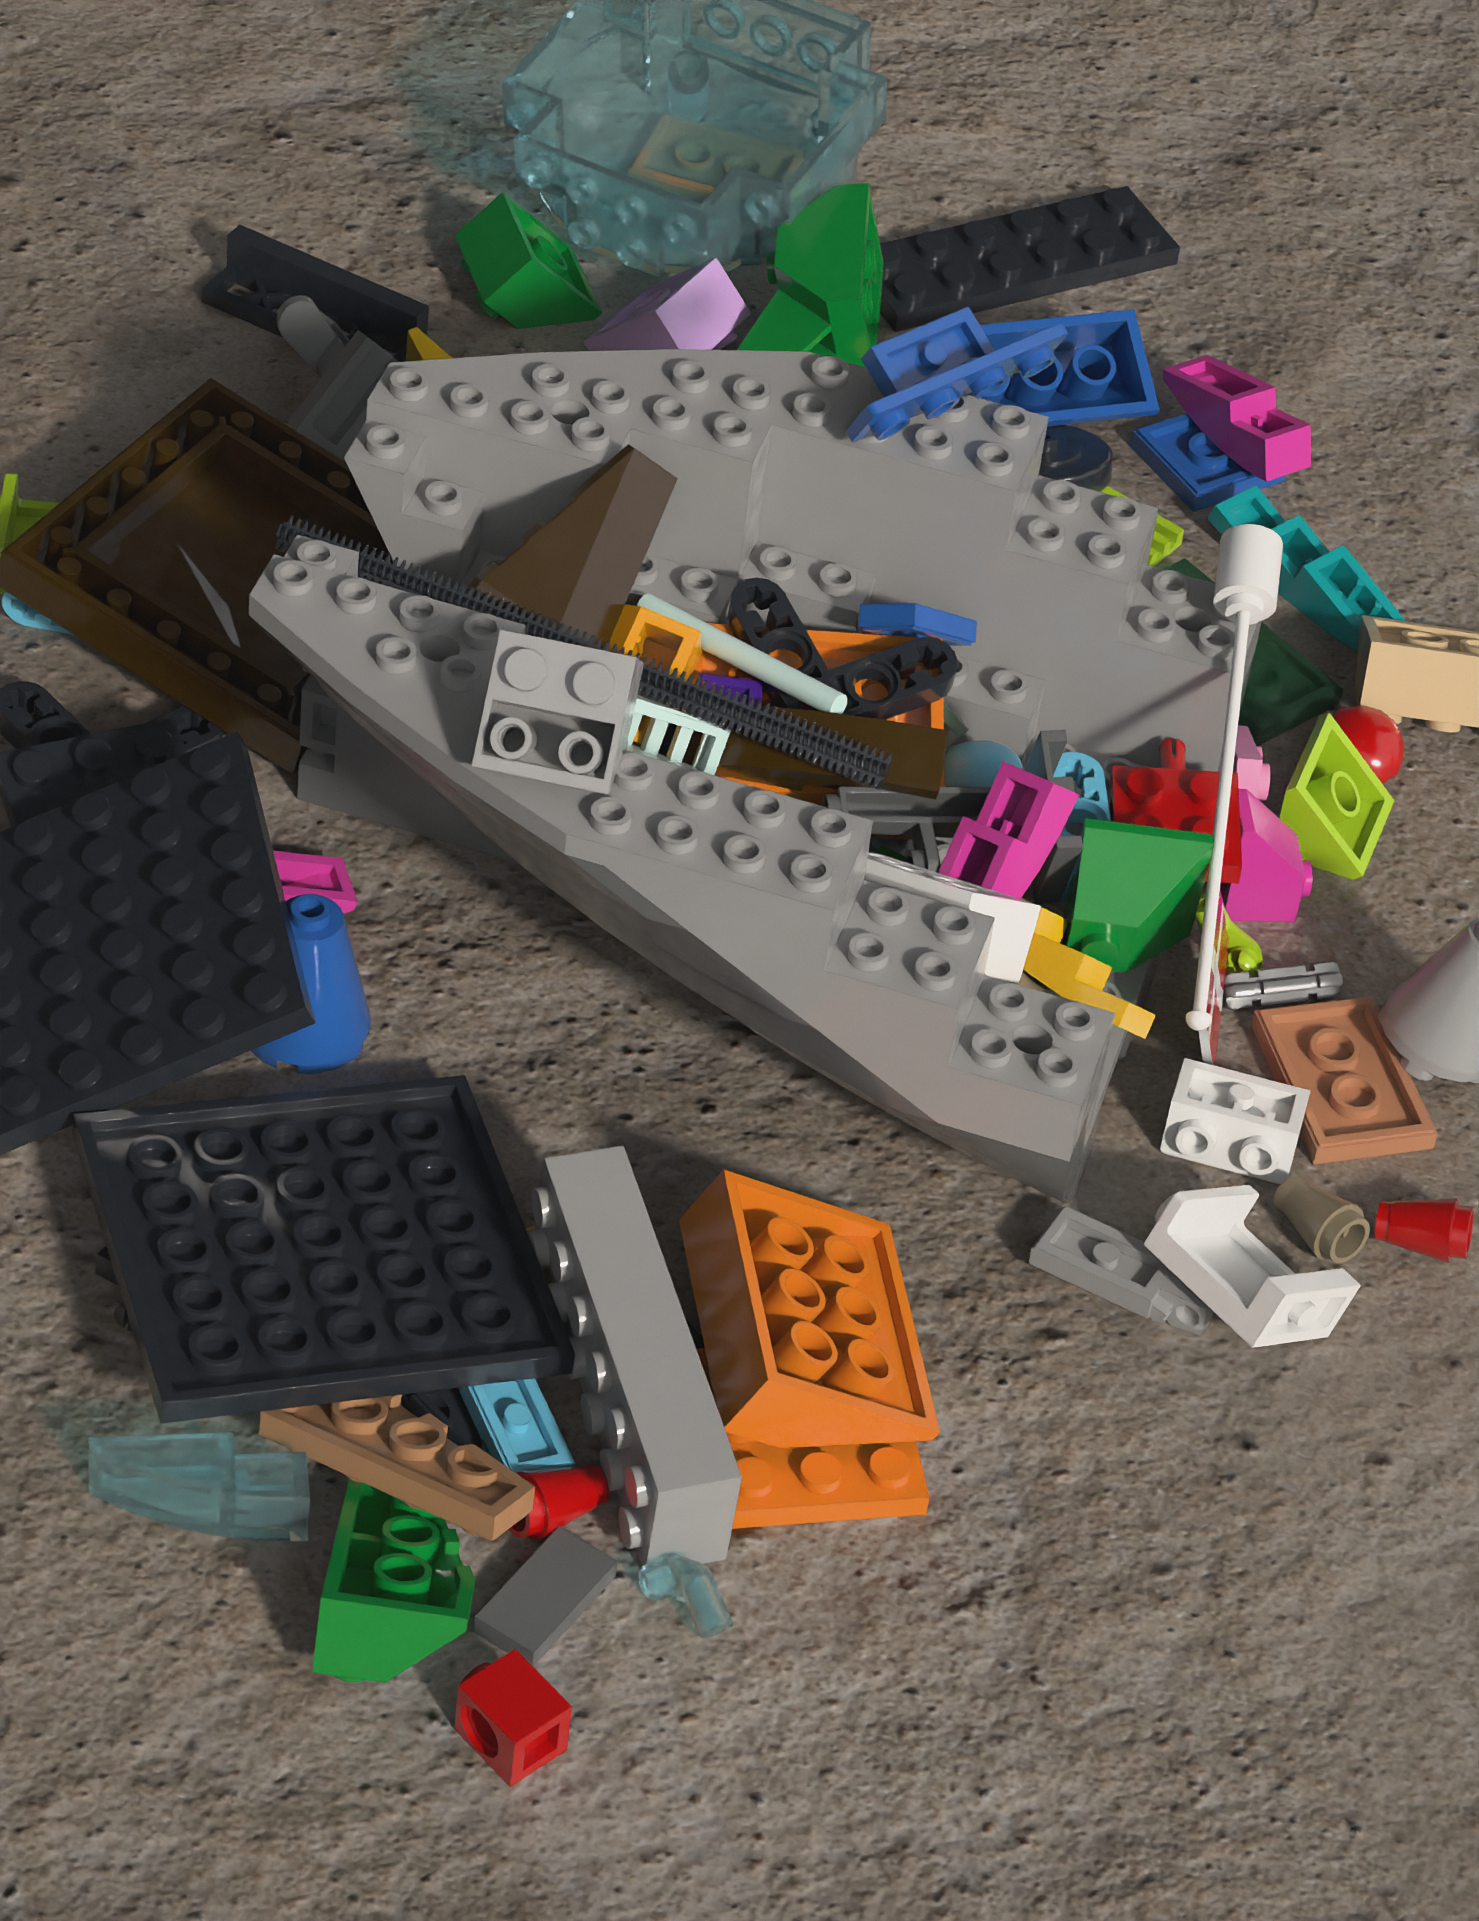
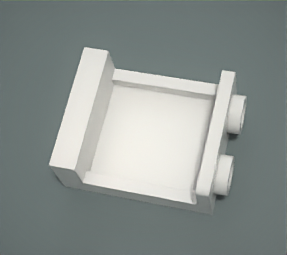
[1143,1185,1361,1348]

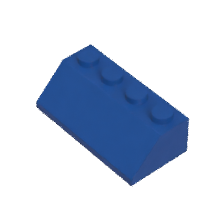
[967,309,1160,427]

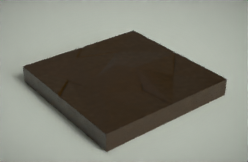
[0,378,393,775]

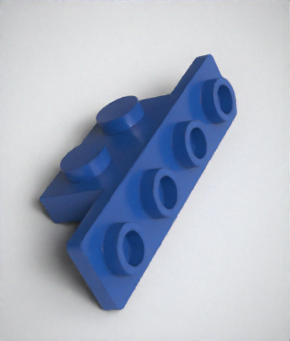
[845,307,1069,443]

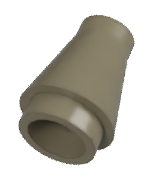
[1273,1176,1370,1264]

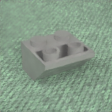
[472,629,644,795]

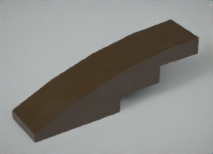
[682,705,949,800]

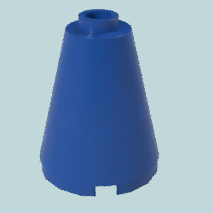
[251,894,371,1075]

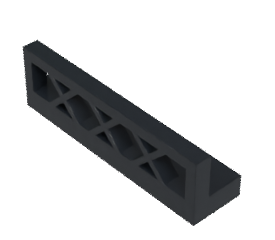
[202,224,429,362]

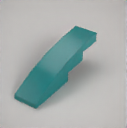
[1207,485,1406,652]

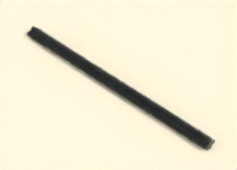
[275,515,892,790]

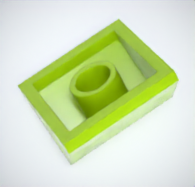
[1279,712,1395,880]

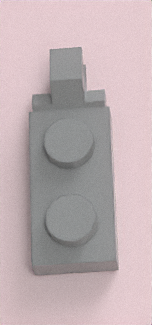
[1029,1206,1214,1336]

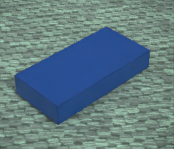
[859,603,977,646]

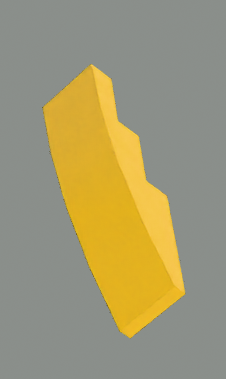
[940,864,1156,1039]

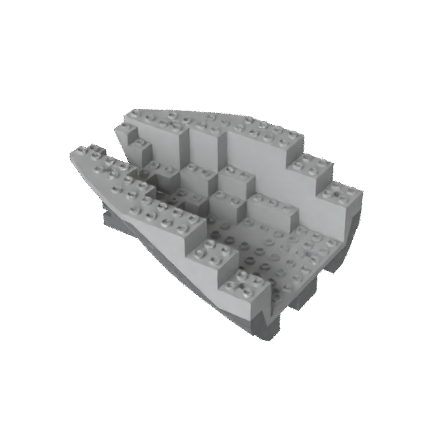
[249,349,1262,1202]

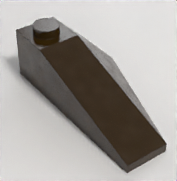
[464,444,678,647]

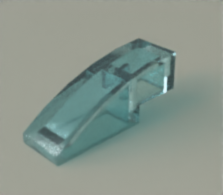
[88,1432,310,1541]

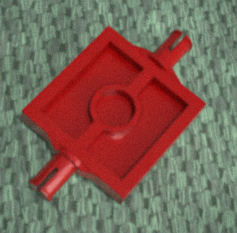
[1110,738,1242,884]

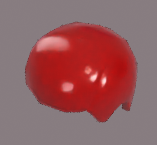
[1331,705,1404,784]

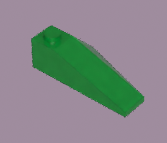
[312,1479,475,1683]

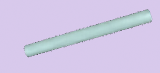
[637,593,847,714]

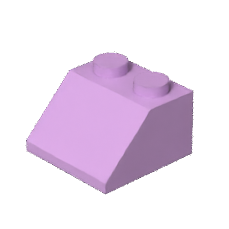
[583,258,751,351]

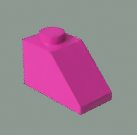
[1220,788,1312,922]

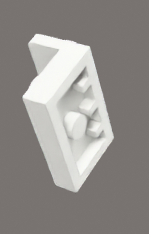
[1160,1058,1310,1184]

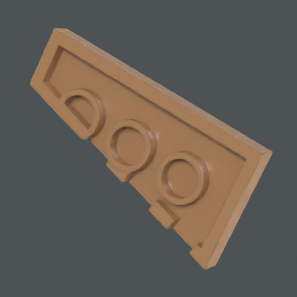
[259,1395,535,1541]

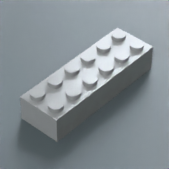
[527,1145,742,1575]

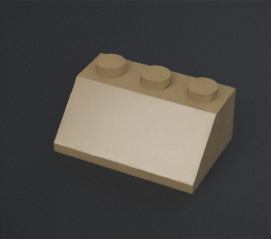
[1354,615,1479,732]

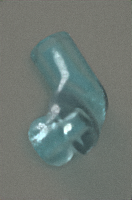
[639,1553,733,1638]

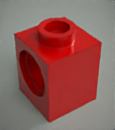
[454,1649,572,1787]

